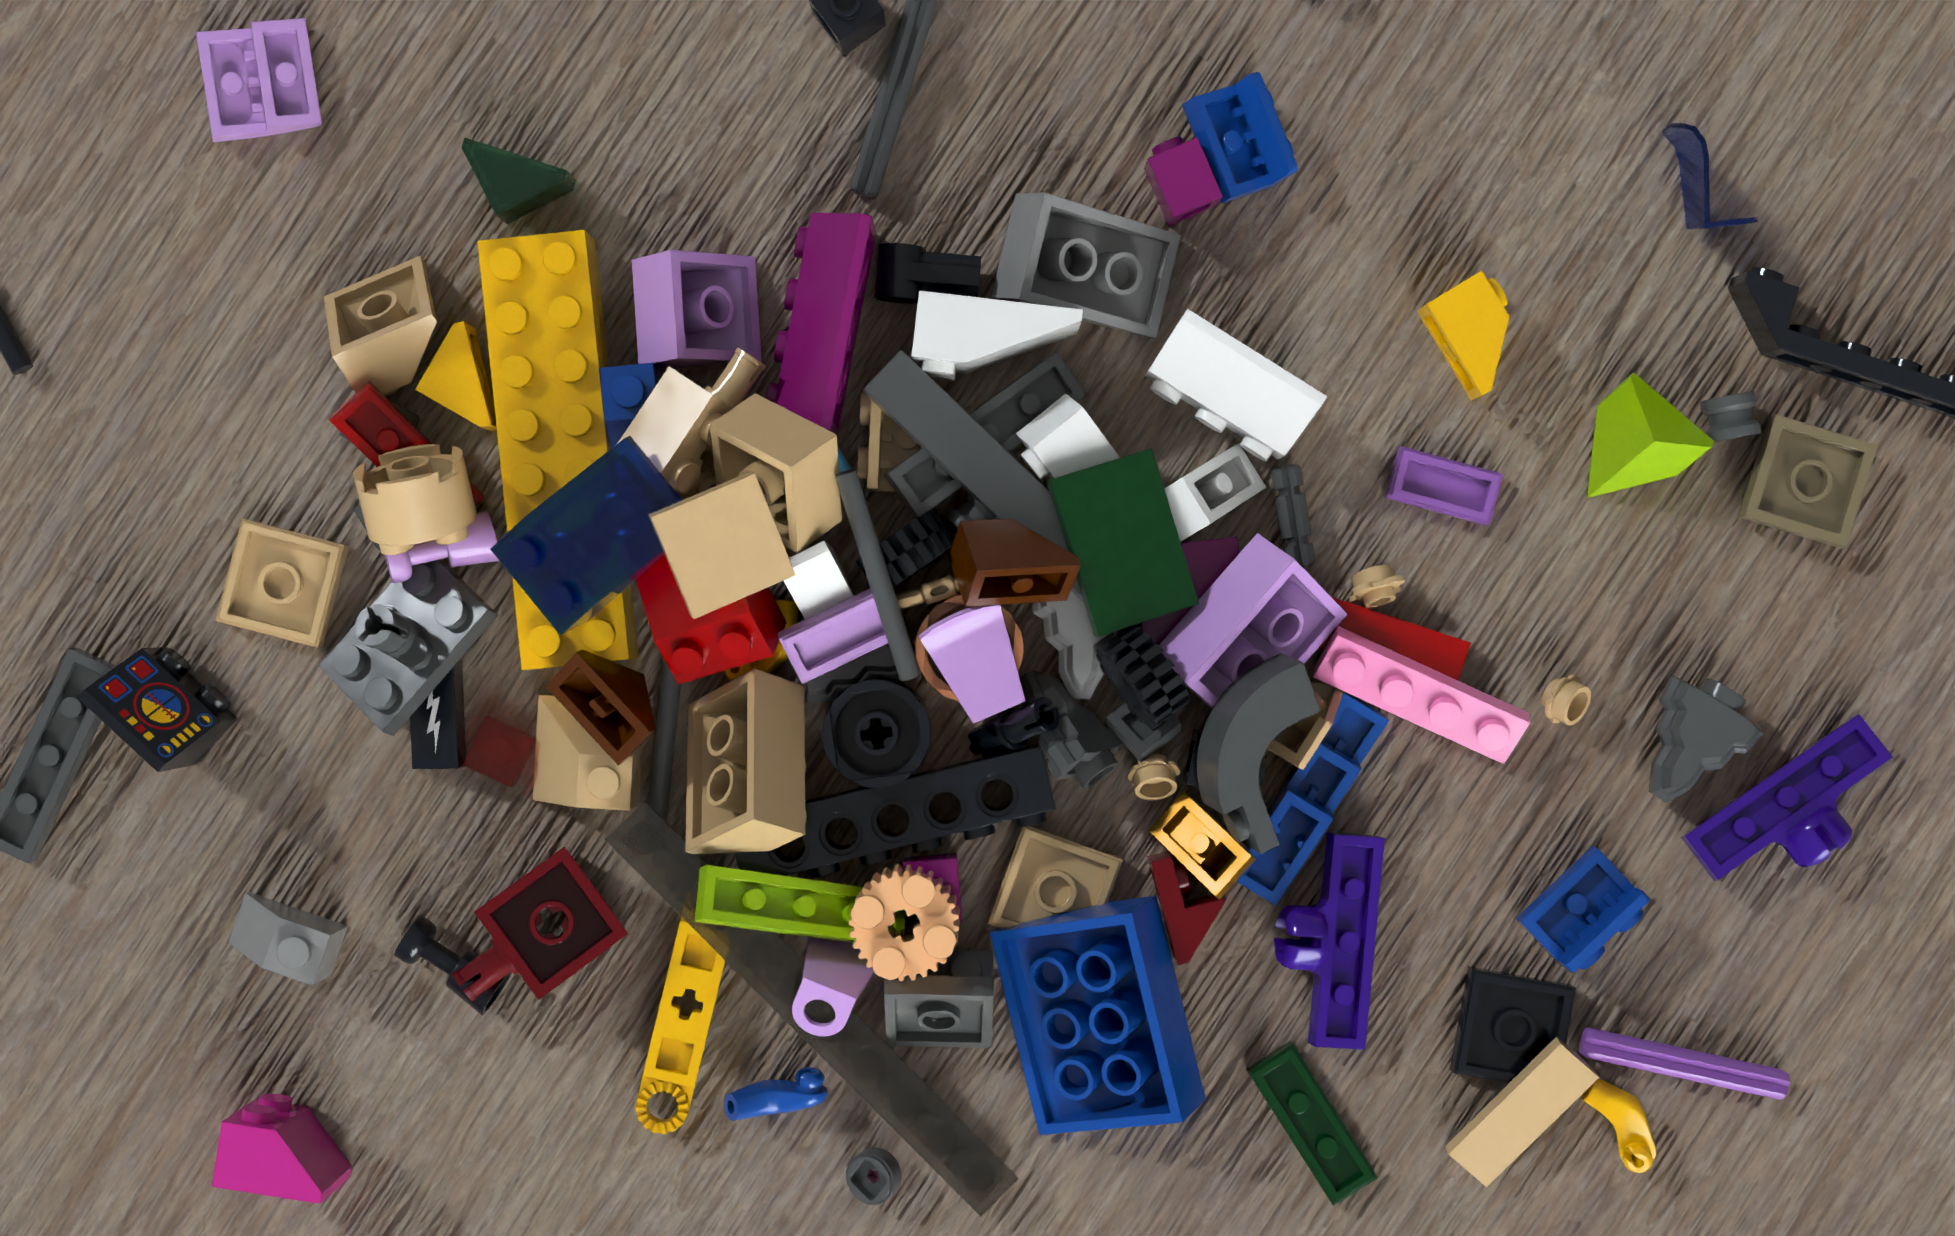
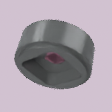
[846,1147,902,1205]

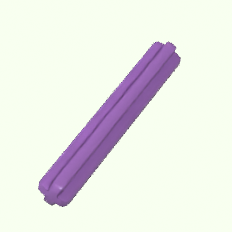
[1579,1027,1790,1100]

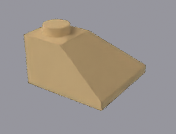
[324,255,437,396]
[533,695,643,811]

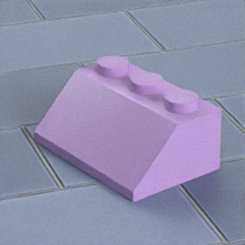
[1159,533,1347,708]

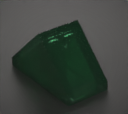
[461,138,576,224]

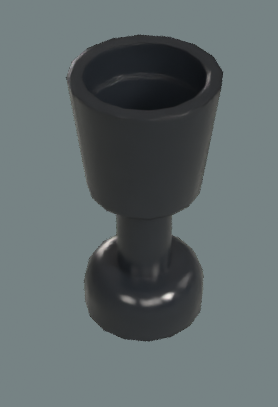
[394,916,512,1016]

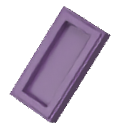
[1385,446,1504,526]

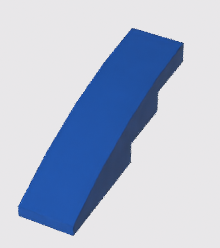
[1237,692,1389,905]

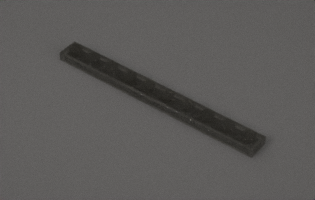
[605,800,1019,1217]

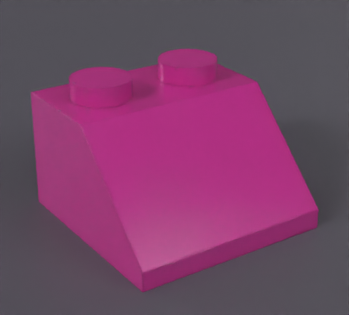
[212,1093,352,1204]

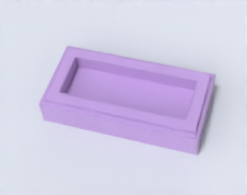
[778,588,888,684]

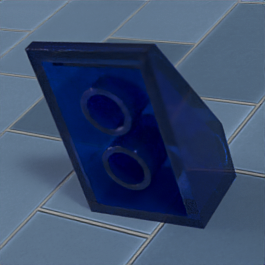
[490,436,682,635]

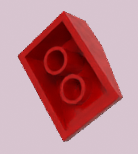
[619,499,787,685]

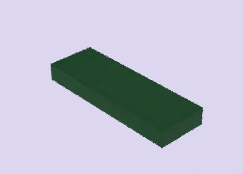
[1246,1041,1378,1206]

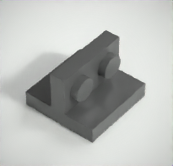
[884,950,994,1048]

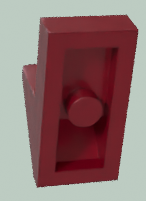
[1147,851,1227,966]

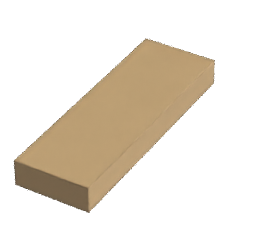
[1445,1036,1599,1187]

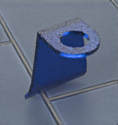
[1662,123,1758,229]

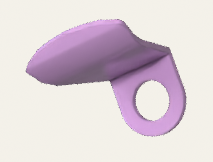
[919,605,1025,724]
[792,937,875,1036]

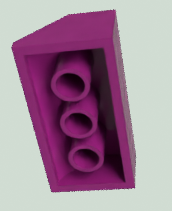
[766,213,877,437]

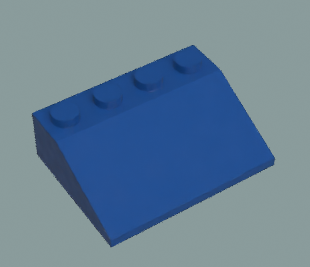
[989,895,1206,1135]

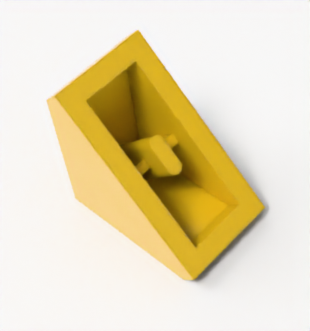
[415,321,497,432]

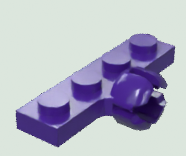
[1681,714,1893,881]
[1274,832,1385,1050]

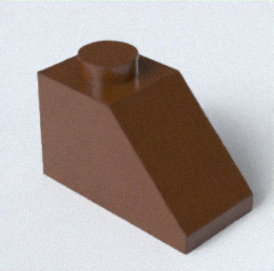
[948,519,1081,607]

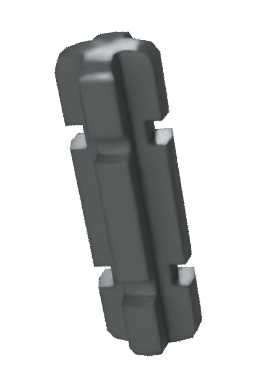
[1271,464,1315,567]

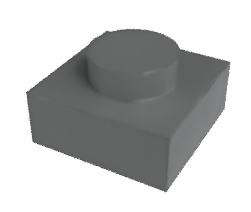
[1106,703,1182,763]

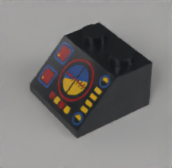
[77,647,238,772]

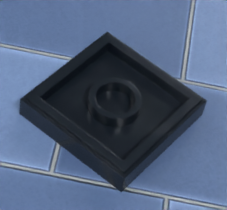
[1450,966,1576,1083]

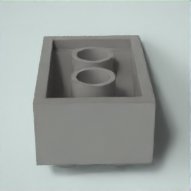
[991,193,1181,338]

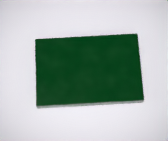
[1046,448,1199,636]

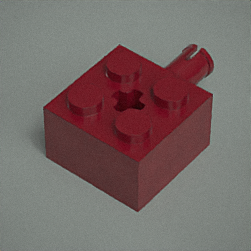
[452,847,628,1002]

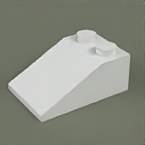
[911,291,1083,381]

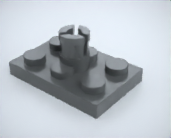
[319,559,498,736]

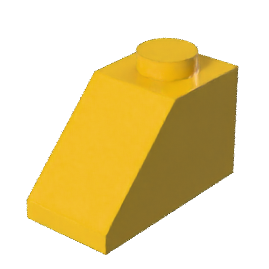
[1417,270,1510,400]

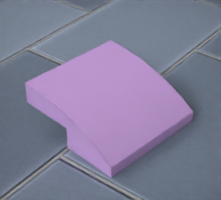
[196,18,322,142]

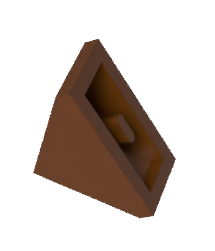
[545,649,655,766]

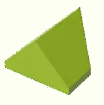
[1587,372,1715,498]

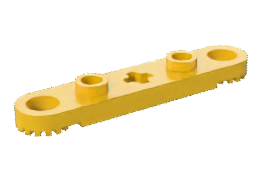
[636,876,733,1134]

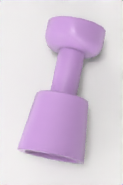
[385,510,500,584]

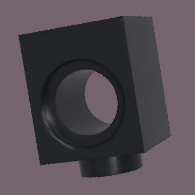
[809,0,886,56]

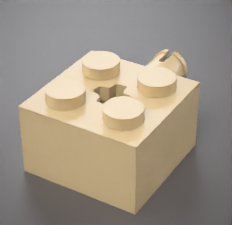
[609,347,766,502]
[710,393,842,557]

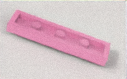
[1313,626,1530,764]

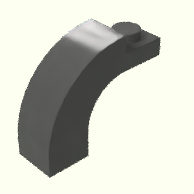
[1197,653,1320,854]

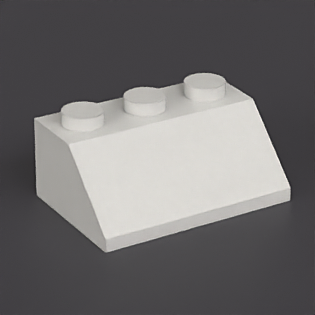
[1145,309,1327,461]

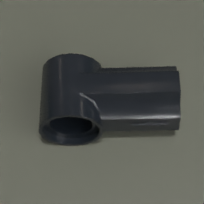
[874,243,981,304]

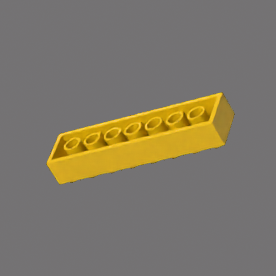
[477,230,639,670]

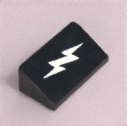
[410,661,467,769]

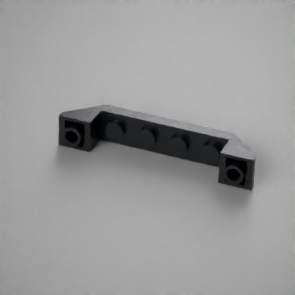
[1728,267,1955,419]

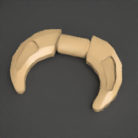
[895,575,960,609]

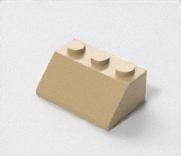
[685,668,807,855]

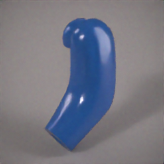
[724,1067,828,1121]

